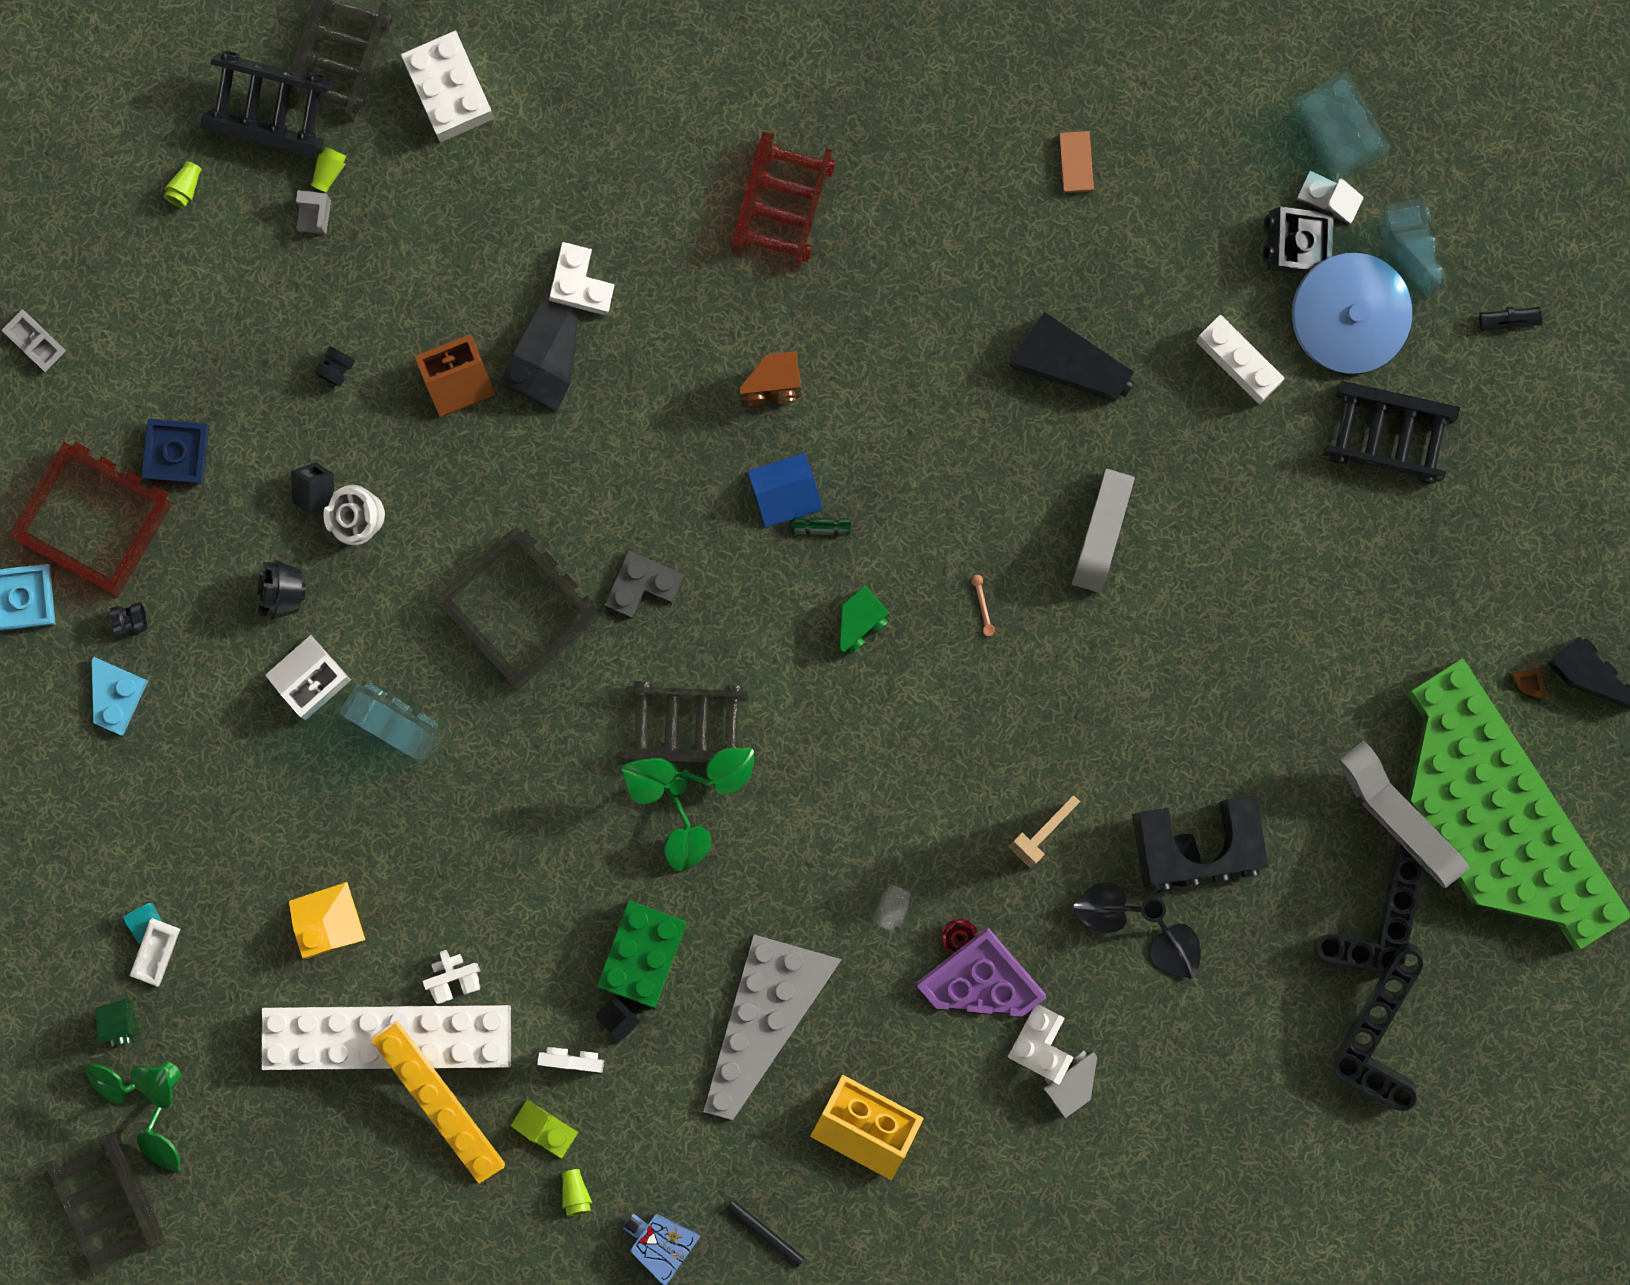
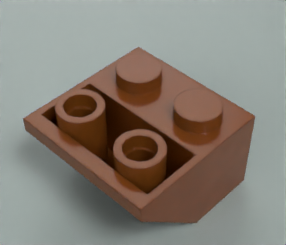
[415,334,496,418]
[740,351,801,408]

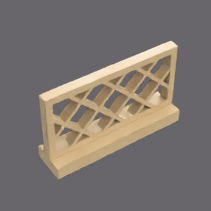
[1009,795,1080,868]

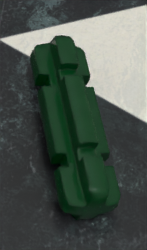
[792,517,851,535]

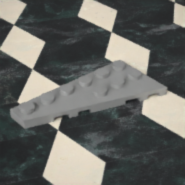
[703,935,842,1120]

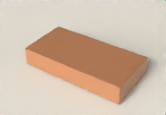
[1059,131,1094,194]

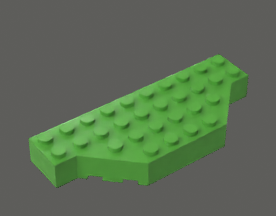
[1406,658,1630,950]

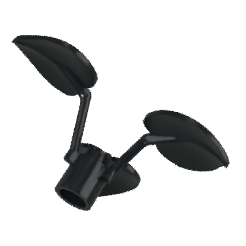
[1073,834,1201,979]

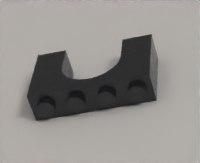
[1132,795,1269,891]

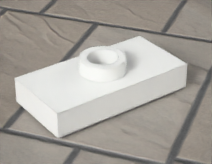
[130,918,180,987]

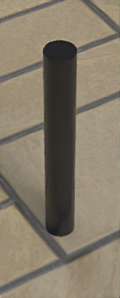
[726,1200,805,1267]

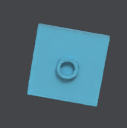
[0,564,56,631]

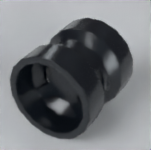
[314,346,355,387]
[110,602,147,637]

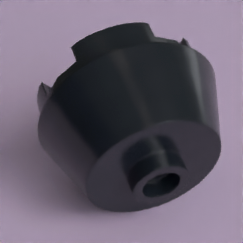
[257,560,306,620]

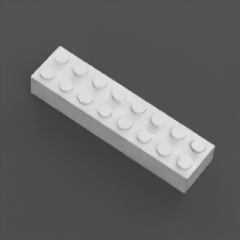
[262,1005,511,1070]

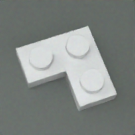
[549,242,614,316]
[1008,1004,1074,1084]
[537,1047,604,1073]

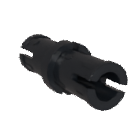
[1479,306,1543,331]

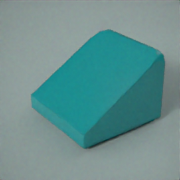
[123,903,162,944]

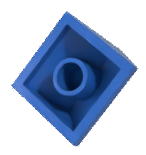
[748,453,823,528]

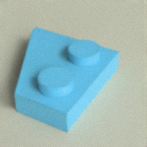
[92,657,148,736]

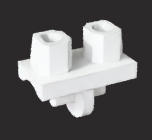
[423,950,480,1004]

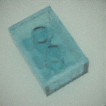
[1291,70,1392,183]
[338,681,442,764]

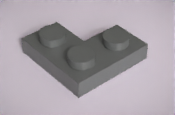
[605,551,685,618]

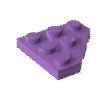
[917,927,1046,1017]

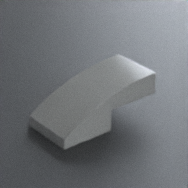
[1,309,66,372]

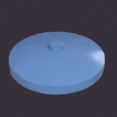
[1292,253,1412,374]

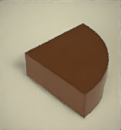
[1510,668,1547,699]

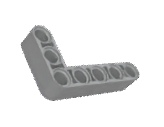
[1338,741,1470,888]

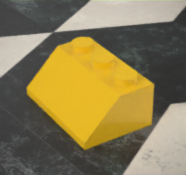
[810,1075,924,1180]

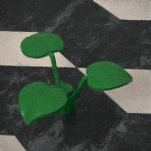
[620,747,754,872]
[84,1061,182,1172]

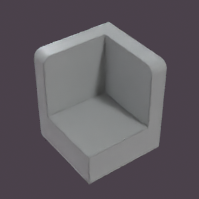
[296,190,331,235]

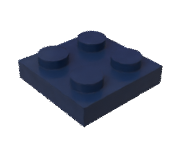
[141,419,209,484]

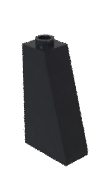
[1009,312,1135,401]

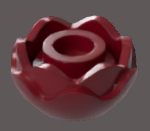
[940,919,978,954]

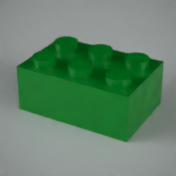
[597,900,688,1008]

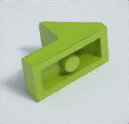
[511,1100,579,1159]

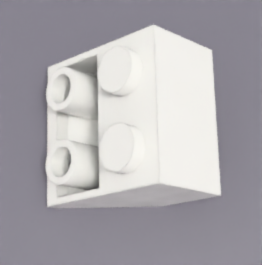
[266,635,351,720]

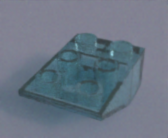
[1378,198,1444,298]

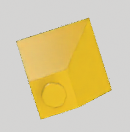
[289,882,365,959]

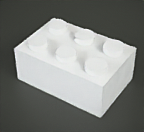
[401,30,495,143]

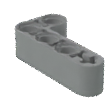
[1071,468,1135,593]

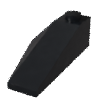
[500,285,579,412]

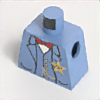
[623,1214,700,1285]

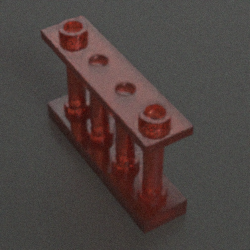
[731,131,836,269]

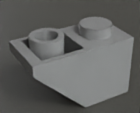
[1042,1051,1097,1118]

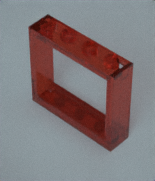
[9,442,173,597]

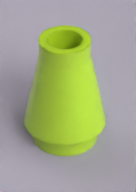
[311,146,346,193]
[164,161,202,208]
[562,1169,592,1217]

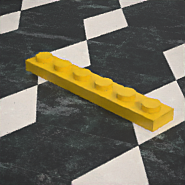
[371,1020,505,1184]

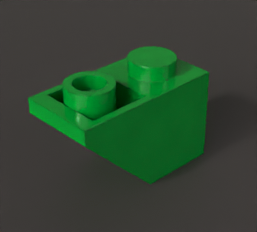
[840,585,889,655]

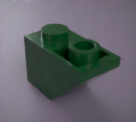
[96,999,141,1047]

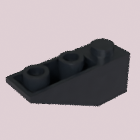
[1547,636,1630,709]

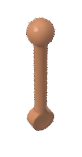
[971,575,995,636]

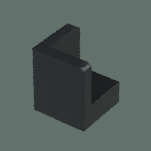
[291,462,334,514]
[596,995,642,1043]

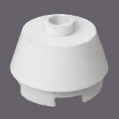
[323,485,385,545]

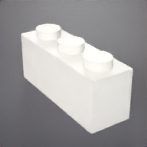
[1196,315,1285,405]

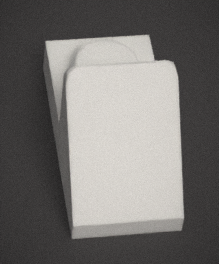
[1297,171,1364,225]

